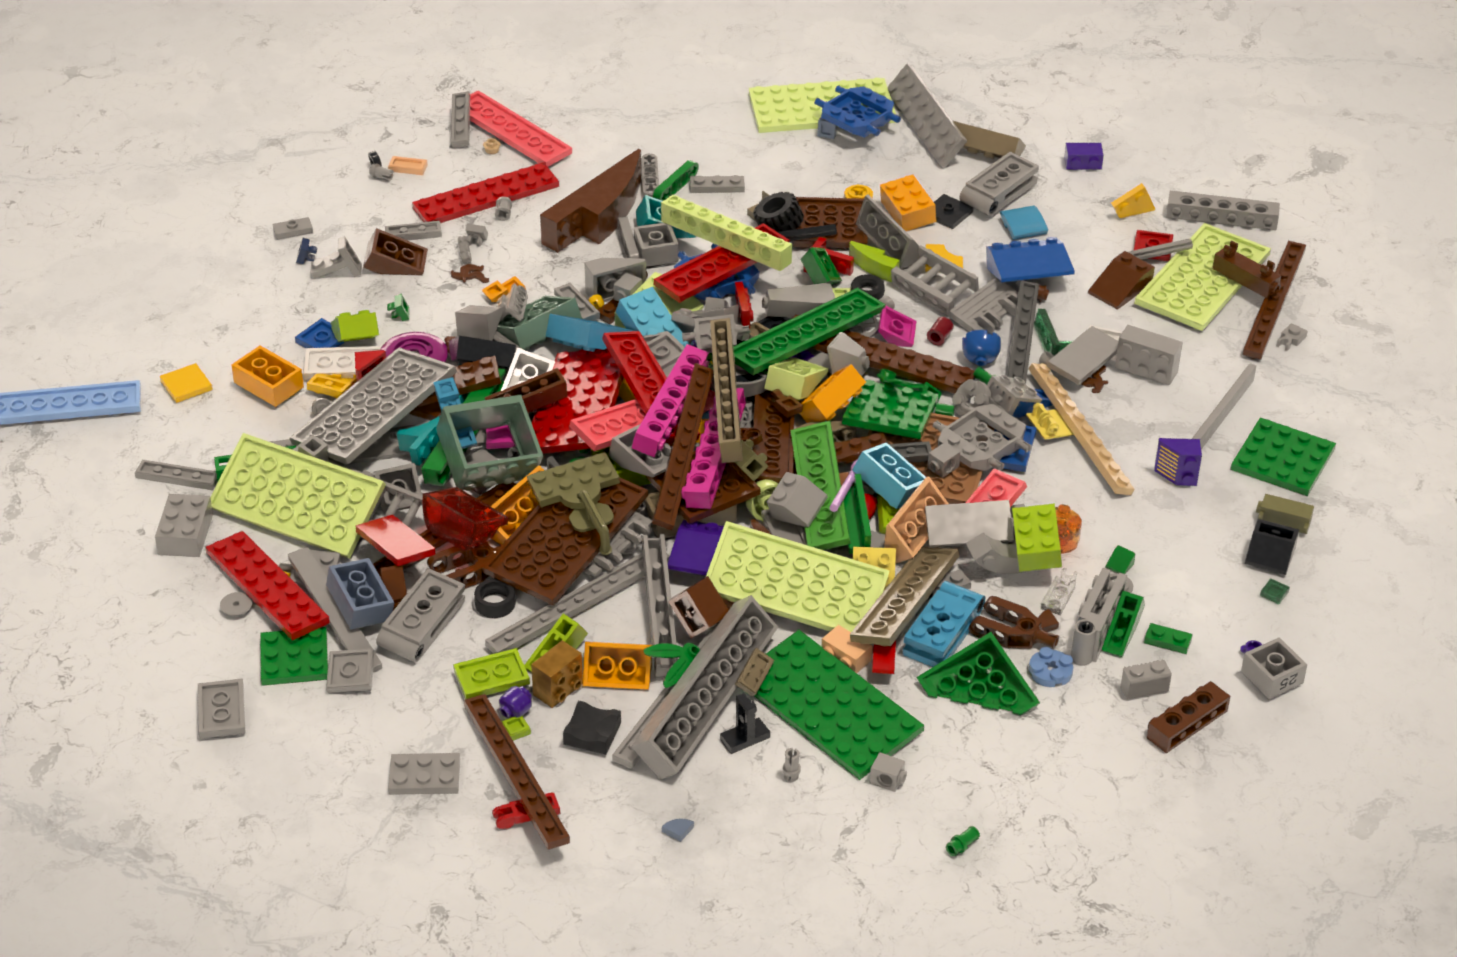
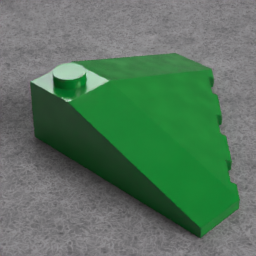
[916,632,1040,715]

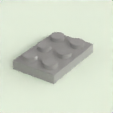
[198,678,246,739]
[388,753,460,795]

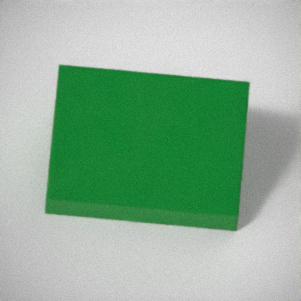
[800,247,842,286]

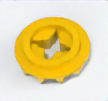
[844,184,873,199]

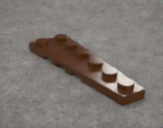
[793,433,887,474]

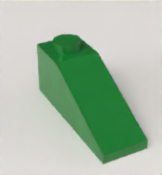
[1101,591,1145,657]

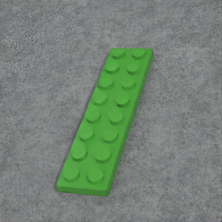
[791,421,851,550]

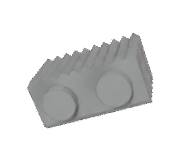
[1120,659,1172,699]

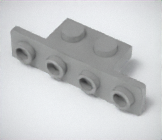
[496,283,528,322]

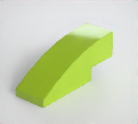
[849,241,900,282]

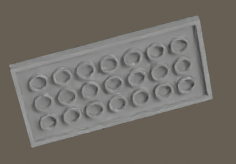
[290,348,457,465]

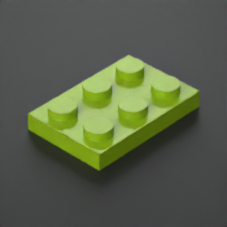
[453,648,530,699]

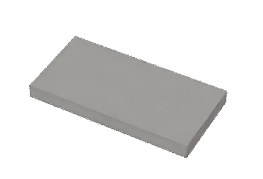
[1047,326,1118,385]
[925,500,1014,548]

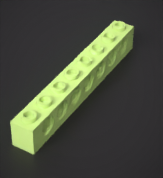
[661,195,792,271]

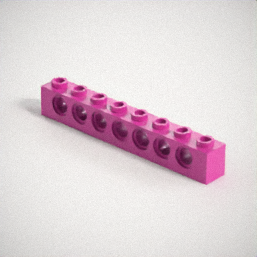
[631,344,710,457]
[682,388,746,509]

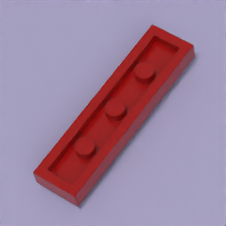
[735,282,754,329]

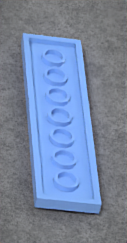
[0,380,141,425]

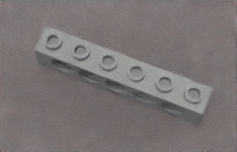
[1166,190,1280,230]

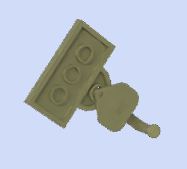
[527,452,620,555]

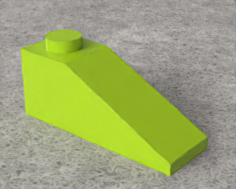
[524,613,588,672]

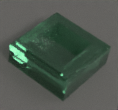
[1260,578,1290,604]

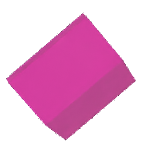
[878,306,917,347]

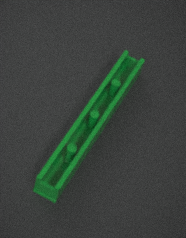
[421,369,505,486]

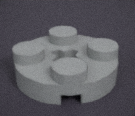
[952,379,991,417]

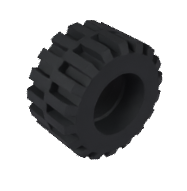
[753,192,804,232]

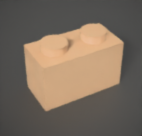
[821,625,873,673]

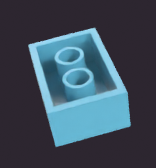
[852,443,926,509]

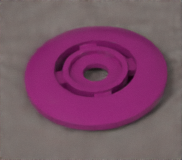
[380,332,448,363]

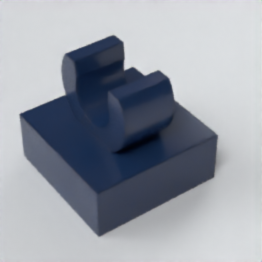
[296,238,318,265]

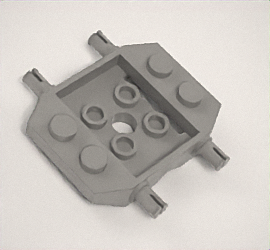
[933,402,1032,471]

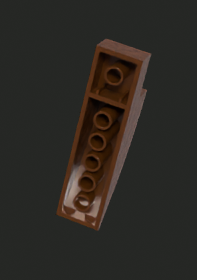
[540,148,642,253]

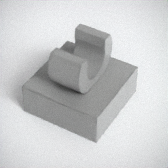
[465,224,488,246]

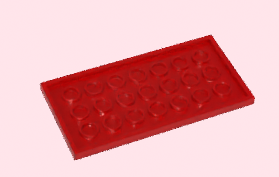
[532,348,624,454]

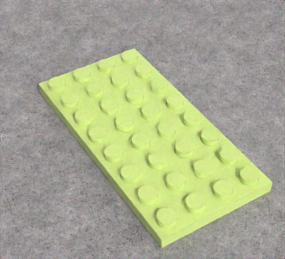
[749,78,896,133]
[1134,223,1271,331]
[210,433,386,558]
[706,521,890,632]

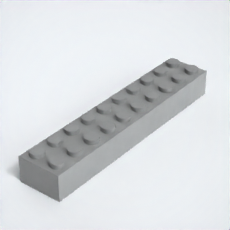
[631,595,778,780]

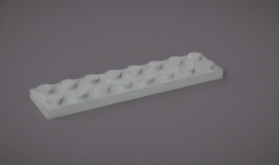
[887,63,967,168]

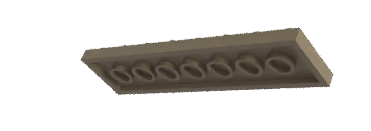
[850,546,960,646]

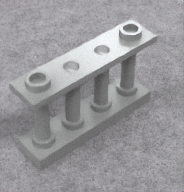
[891,245,979,316]
[355,470,432,527]

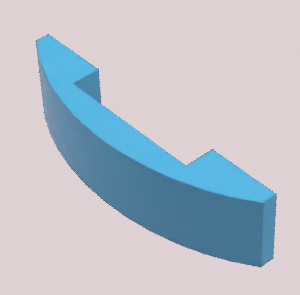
[433,377,477,449]

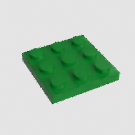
[260,627,328,686]

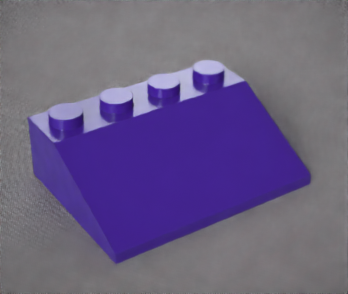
[668,520,724,576]

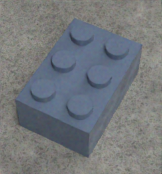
[326,558,394,629]

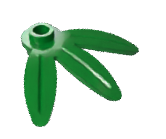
[877,369,928,388]
[644,643,700,688]

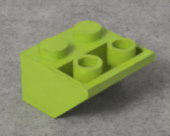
[330,310,379,342]

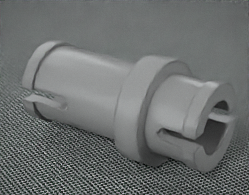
[783,748,801,782]

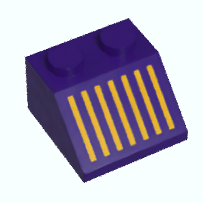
[1154,438,1202,486]

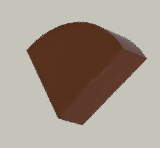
[1038,609,1059,632]

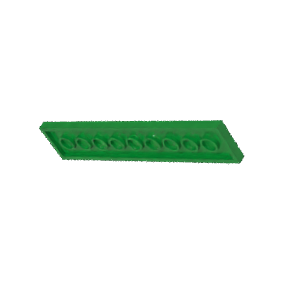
[734,288,886,375]

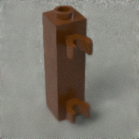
[1212,240,1281,299]

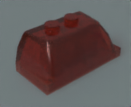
[422,487,508,551]

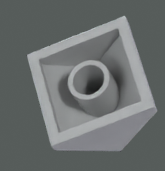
[455,305,504,341]

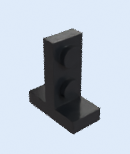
[720,693,770,754]

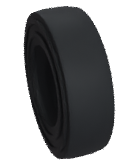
[851,274,885,300]

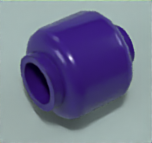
[499,686,532,718]

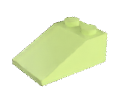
[764,357,829,401]

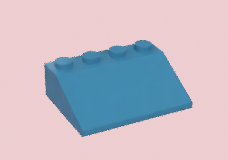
[546,313,634,352]

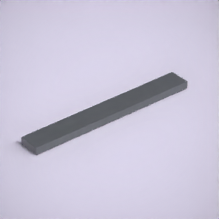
[1007,280,1039,384]

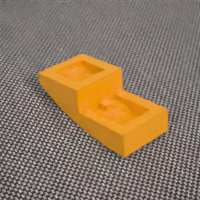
[482,276,526,302]

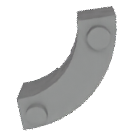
[966,532,1028,574]

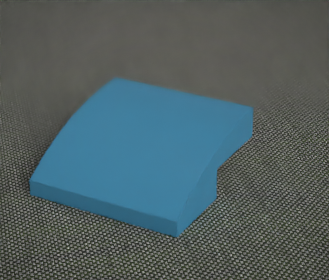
[1000,205,1048,240]

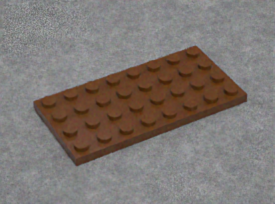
[482,477,648,605]

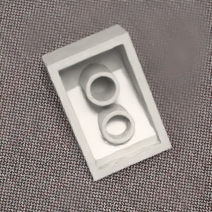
[501,348,555,414]

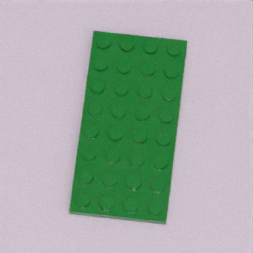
[754,630,924,780]

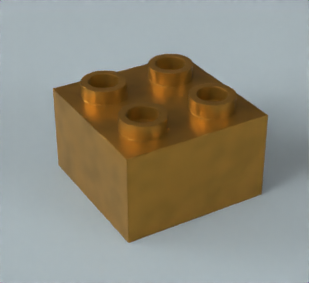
[531,640,583,708]

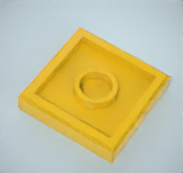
[160,363,213,403]

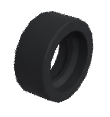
[474,578,516,618]

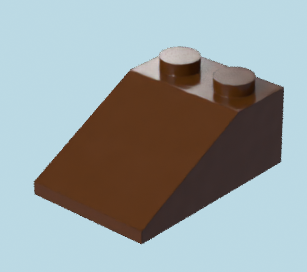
[363,228,428,276]
[1088,251,1155,310]

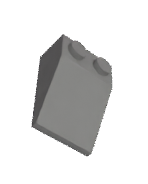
[584,258,646,304]
[609,424,671,477]

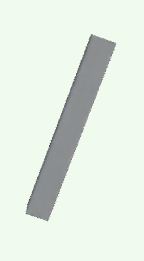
[642,534,678,680]

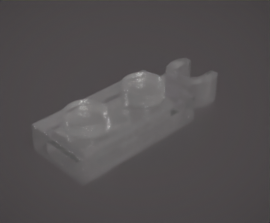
[1040,568,1077,616]

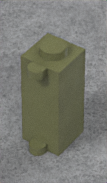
[735,439,768,481]
[1256,493,1314,534]

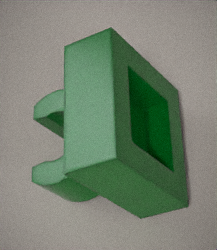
[387,293,409,321]

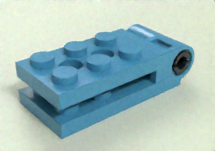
[903,581,986,667]

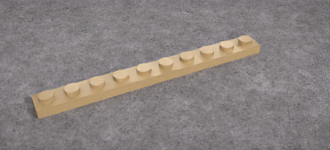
[1029,363,1135,496]

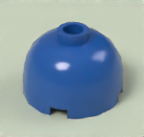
[962,330,1001,366]

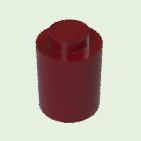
[927,317,954,346]

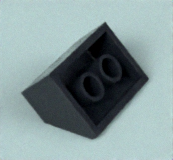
[449,335,516,373]

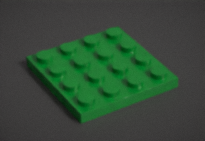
[842,380,939,439]
[1230,417,1336,496]

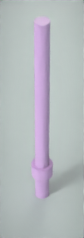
[830,459,858,512]

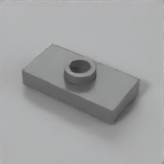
[273,217,313,239]

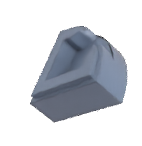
[662,819,694,842]

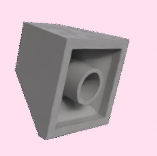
[827,332,870,375]

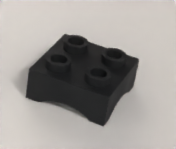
[563,700,621,755]

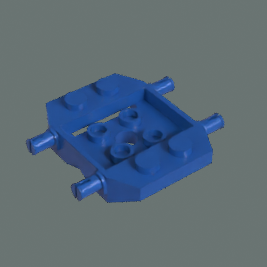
[814,85,901,138]
[674,243,760,301]

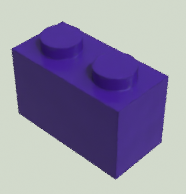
[1064,143,1104,170]

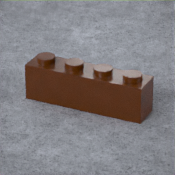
[485,368,568,413]

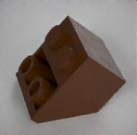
[668,576,729,639]

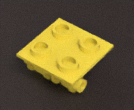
[1026,403,1074,440]
[853,547,896,590]

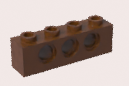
[1147,681,1231,753]

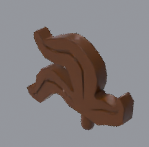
[451,264,489,283]
[1081,365,1109,393]

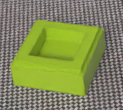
[501,716,531,741]

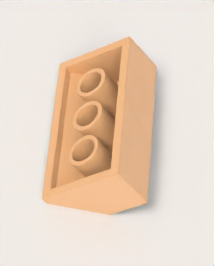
[884,476,949,564]

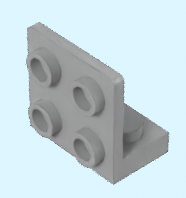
[987,375,1042,415]

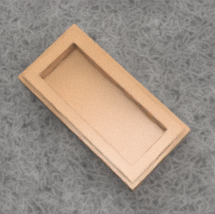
[388,156,428,175]

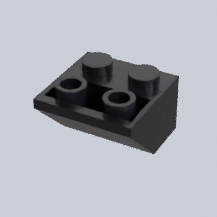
[1245,519,1299,575]

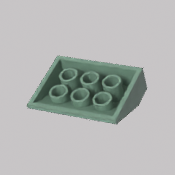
[496,295,582,351]

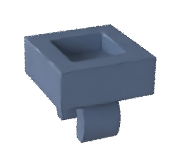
[817,118,837,139]

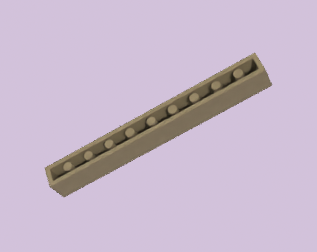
[710,318,743,463]

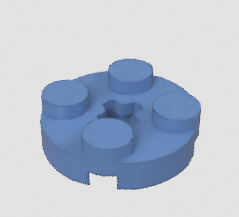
[1029,647,1074,687]

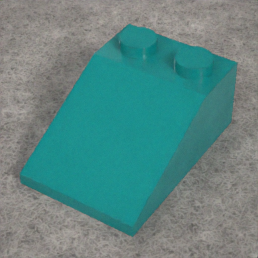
[636,195,696,239]

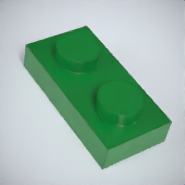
[1144,623,1193,655]

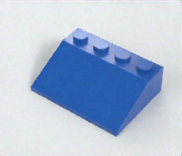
[986,237,1075,282]

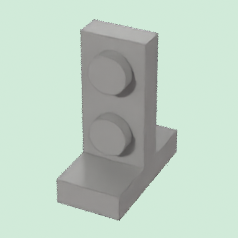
[310,236,362,279]

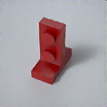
[803,237,854,276]

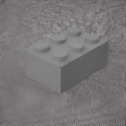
[1115,324,1183,385]
[155,494,213,557]

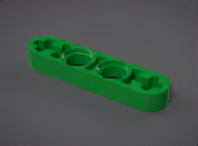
[652,160,699,201]

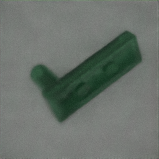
[1034,309,1072,356]

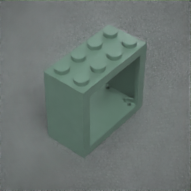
[436,395,543,491]

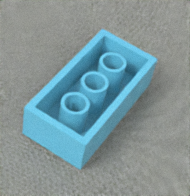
[616,287,690,347]

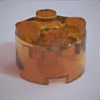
[1055,504,1082,554]

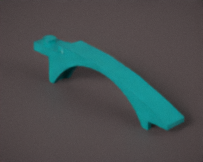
[397,392,470,466]

